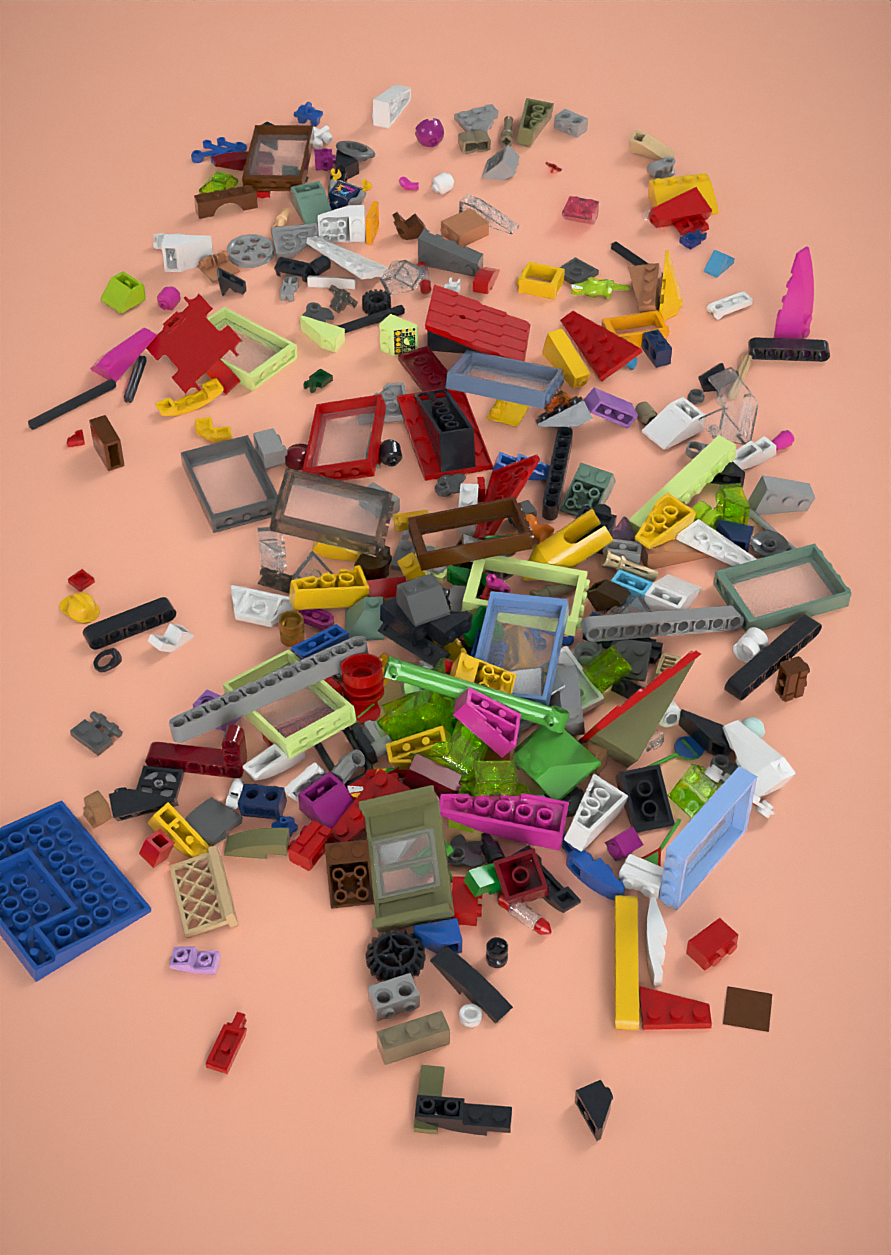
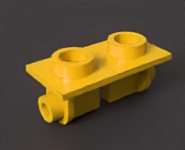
[393,510,429,532]

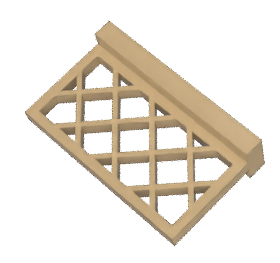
[169,845,239,938]

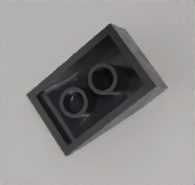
[615,764,675,833]

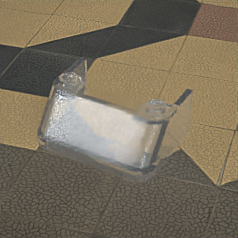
[699,367,758,445]

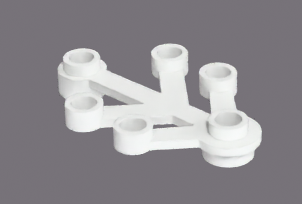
[704,764,775,818]

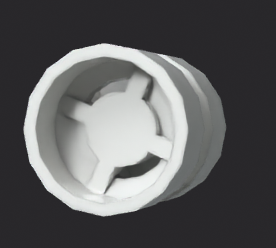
[733,627,769,663]

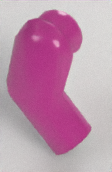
[399,176,419,190]
[486,574,511,593]

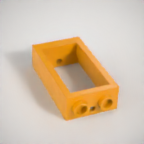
[601,310,670,347]

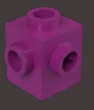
[314,148,336,171]

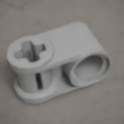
[646,157,676,179]

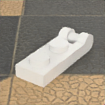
[706,291,753,320]

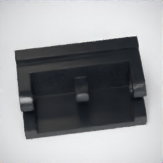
[274,257,311,282]

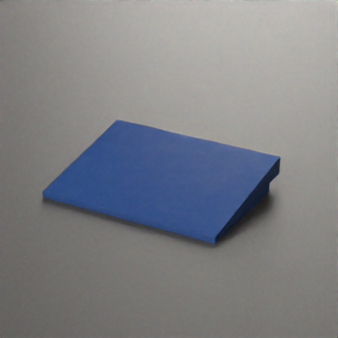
[0,800,151,982]

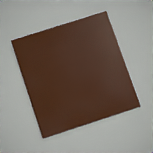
[723,986,773,1032]

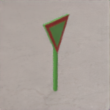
[641,819,681,867]

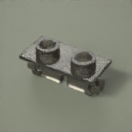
[258,567,296,594]

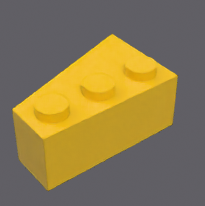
[386,725,459,771]

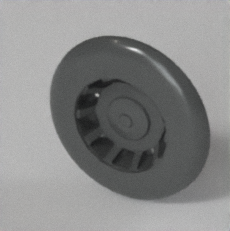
[336,141,376,161]

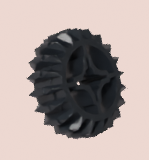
[365,928,426,981]

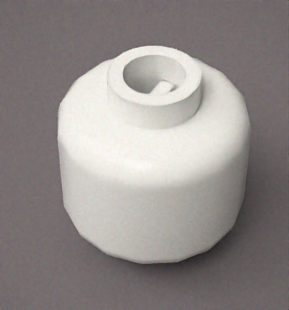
[431,172,455,195]
[659,700,681,727]

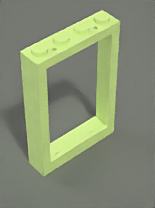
[461,555,590,636]

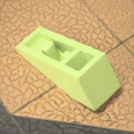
[300,315,345,353]

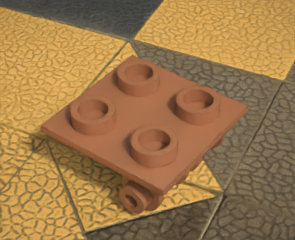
[197,250,240,282]

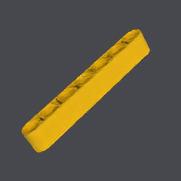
[614,895,639,1030]

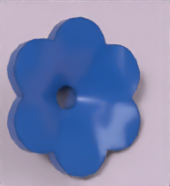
[271,816,298,837]

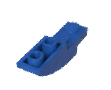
[562,833,625,901]

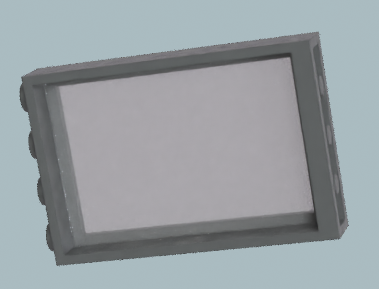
[181,435,282,533]

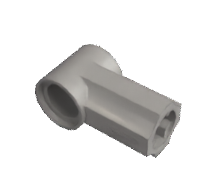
[361,720,392,759]
[330,750,365,784]

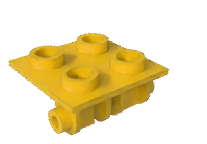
[486,399,530,427]

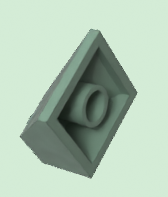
[345,597,384,641]

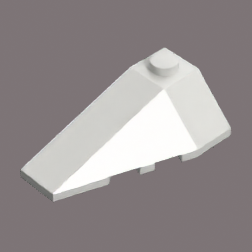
[722,720,796,797]

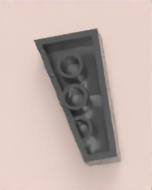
[418,228,483,277]

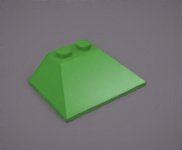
[513,725,602,800]

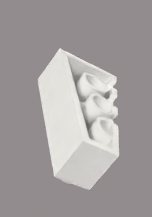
[372,84,411,128]

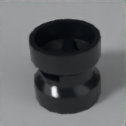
[486,937,508,968]

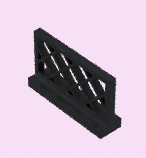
[378,622,450,671]

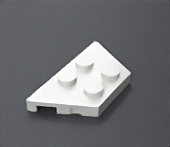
[231,585,294,627]

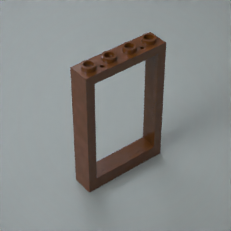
[407,497,534,571]

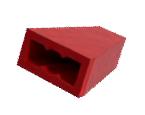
[648,187,712,228]

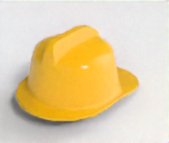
[59,592,100,623]

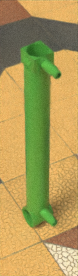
[384,656,570,733]

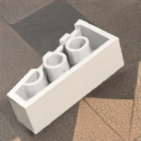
[564,774,628,852]

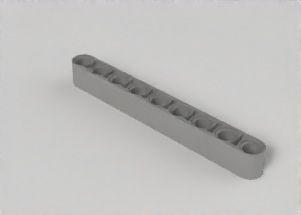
[580,606,744,642]

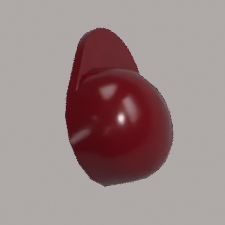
[285,444,308,471]

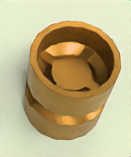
[279,610,305,647]

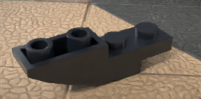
[414,1095,512,1136]

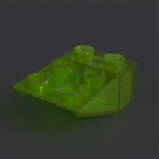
[378,689,453,741]

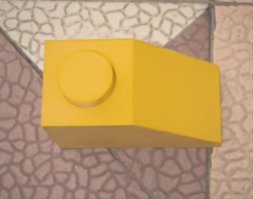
[397,552,427,581]

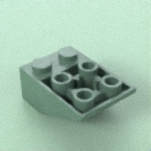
[290,181,332,224]
[559,462,616,516]

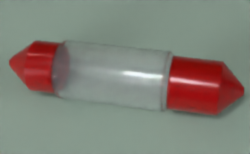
[416,262,432,294]
[497,893,552,935]

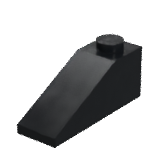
[109,787,179,822]

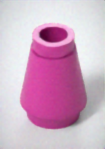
[771,430,795,451]

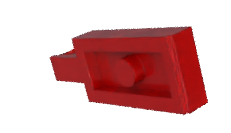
[205,1012,247,1075]

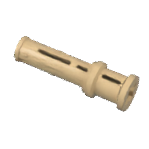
[601,550,658,582]

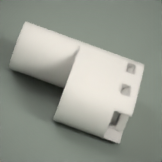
[225,778,245,810]

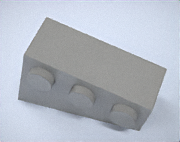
[747,475,816,515]

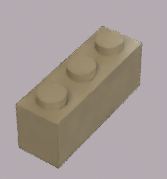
[377,1010,450,1065]

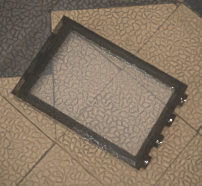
[269,468,395,556]

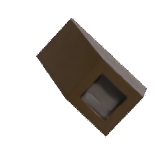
[586,579,631,612]

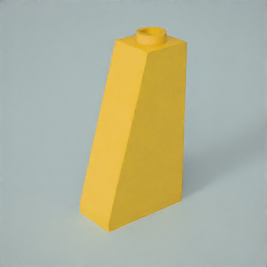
[542,328,590,389]

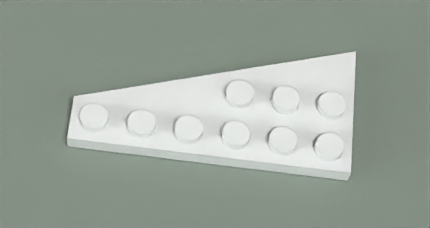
[306,236,390,279]

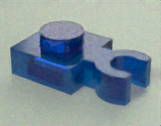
[679,229,707,250]

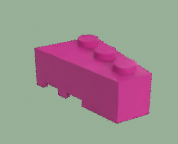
[453,687,521,758]

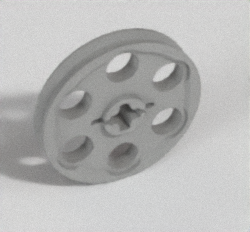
[227,234,274,268]

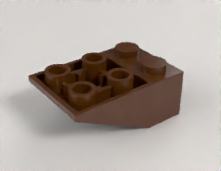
[325,840,374,909]

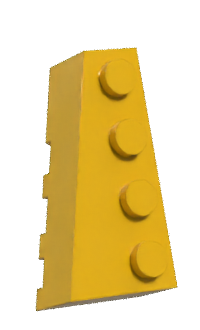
[289,565,369,610]

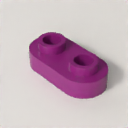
[299,609,334,631]

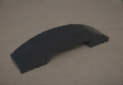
[512,845,581,913]

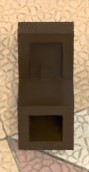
[354,545,392,580]

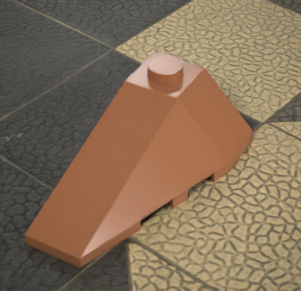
[641,540,712,569]

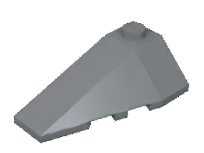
[549,665,585,736]

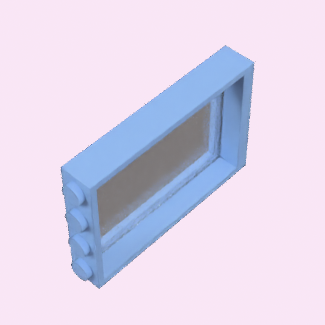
[659,766,757,910]

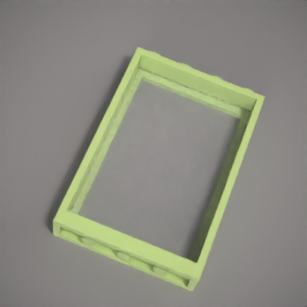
[207,307,298,391]
[222,649,357,759]

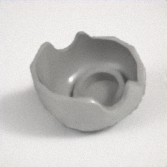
[573,641,603,667]

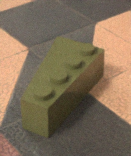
[517,98,554,146]

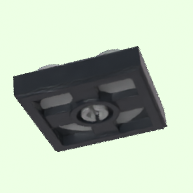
[136,766,184,800]

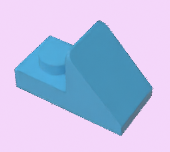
[704,250,735,278]

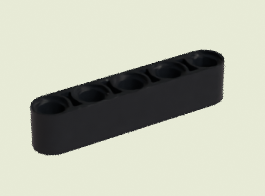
[748,337,830,362]
[82,597,177,650]

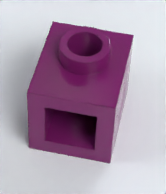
[604,827,644,861]

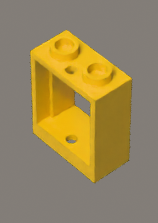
[517,261,565,300]

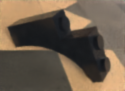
[380,596,472,647]

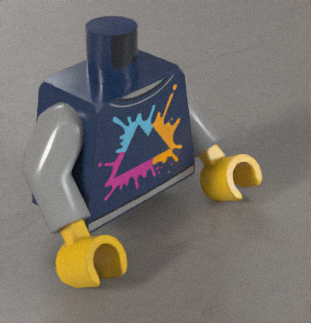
[328,168,372,210]

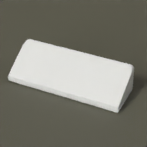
[307,275,357,289]

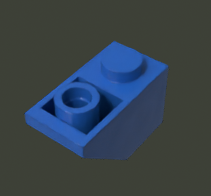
[413,918,463,954]

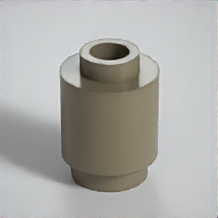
[635,401,657,425]

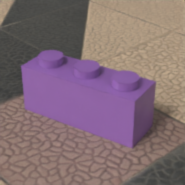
[584,387,638,428]

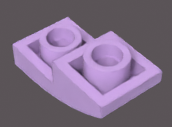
[169,946,221,974]

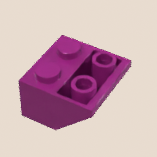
[298,771,354,829]

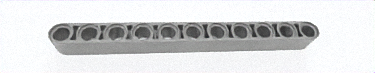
[169,636,369,743]

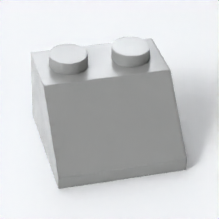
[482,145,520,181]

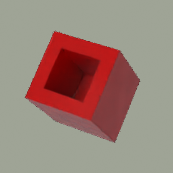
[139,829,175,868]

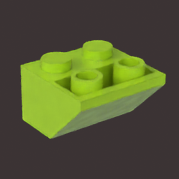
[101,271,146,314]

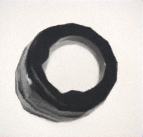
[93,648,122,672]

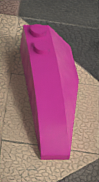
[773,246,814,339]
[439,794,569,851]

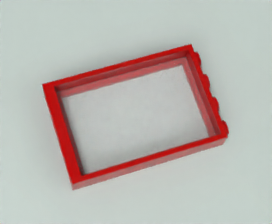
[302,394,386,486]

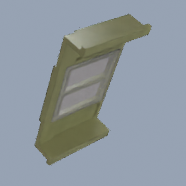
[359,785,455,933]

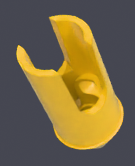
[521,509,614,581]

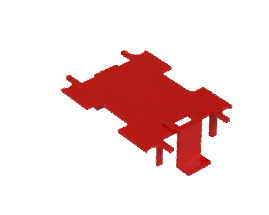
[146,293,243,395]

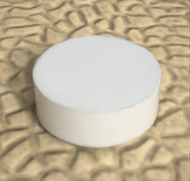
[459,1004,482,1028]

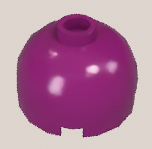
[415,118,444,147]

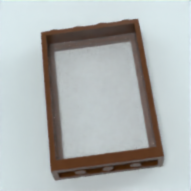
[242,125,315,191]

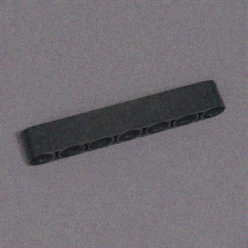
[542,427,573,520]
[724,614,822,701]

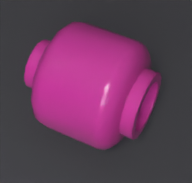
[157,286,181,310]

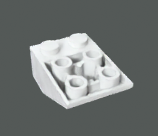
[318,205,365,242]
[161,234,213,272]
[642,397,706,450]
[643,574,702,612]

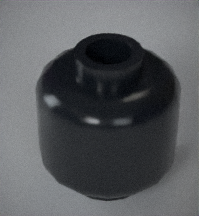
[379,439,403,467]

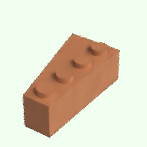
[628,263,663,313]

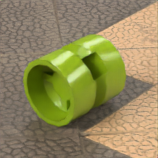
[692,501,724,531]

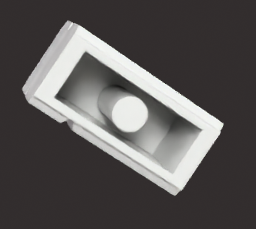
[619,854,664,899]

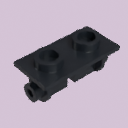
[611,674,644,699]

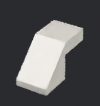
[147,623,194,653]

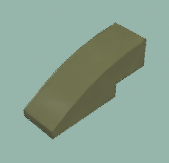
[224,828,290,859]

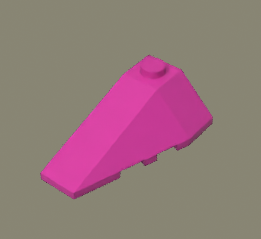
[90,327,157,382]

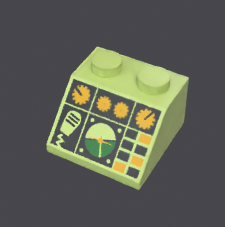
[379,314,418,356]

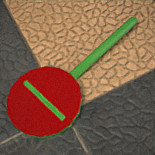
[353,702,399,741]

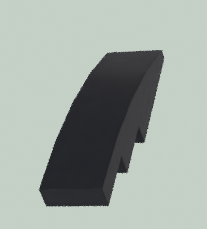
[430,946,513,1024]

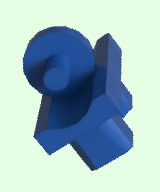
[294,102,323,127]

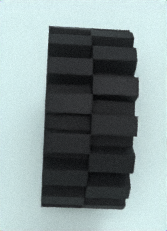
[362,289,391,315]

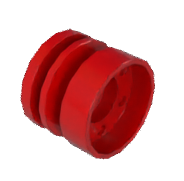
[341,653,385,706]

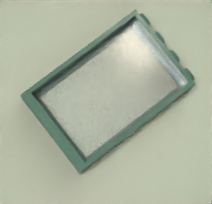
[713,543,852,633]

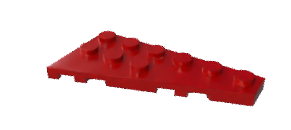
[560,311,643,381]
[473,454,540,540]

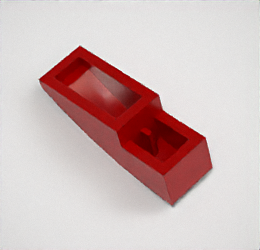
[473,267,500,294]

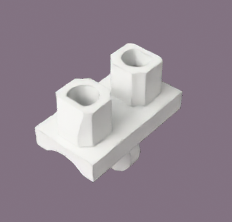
[313,125,333,149]

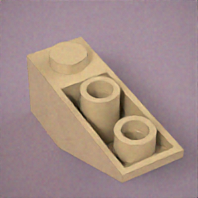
[629,129,675,162]

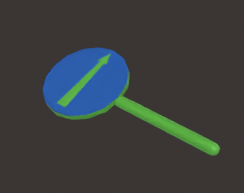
[646,736,704,767]

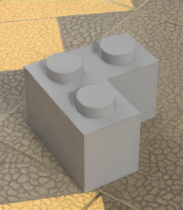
[253,428,287,469]

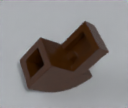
[392,212,427,240]

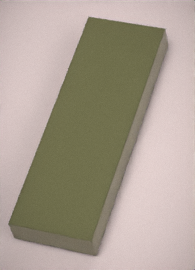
[414,1065,445,1134]

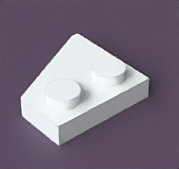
[284,762,327,802]

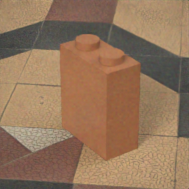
[440,209,489,247]

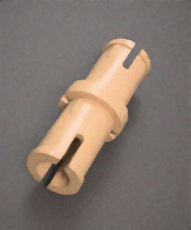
[273,207,291,227]

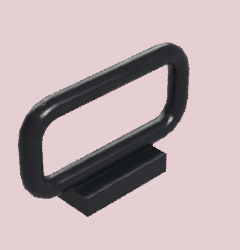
[314,722,378,788]

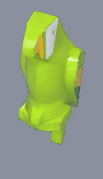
[571,277,630,299]

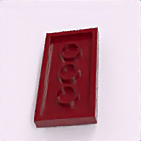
[398,346,448,392]

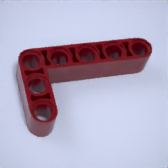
[145,725,247,778]

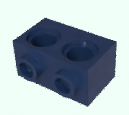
[642,329,672,368]
[238,784,287,820]

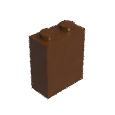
[89,415,125,471]

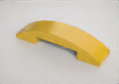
[154,378,224,416]

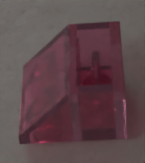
[562,196,599,225]

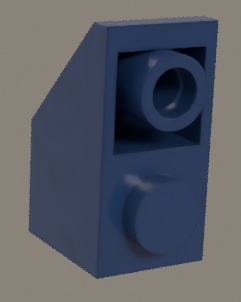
[716,519,754,552]

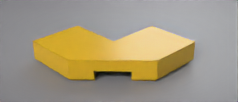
[195,417,232,443]

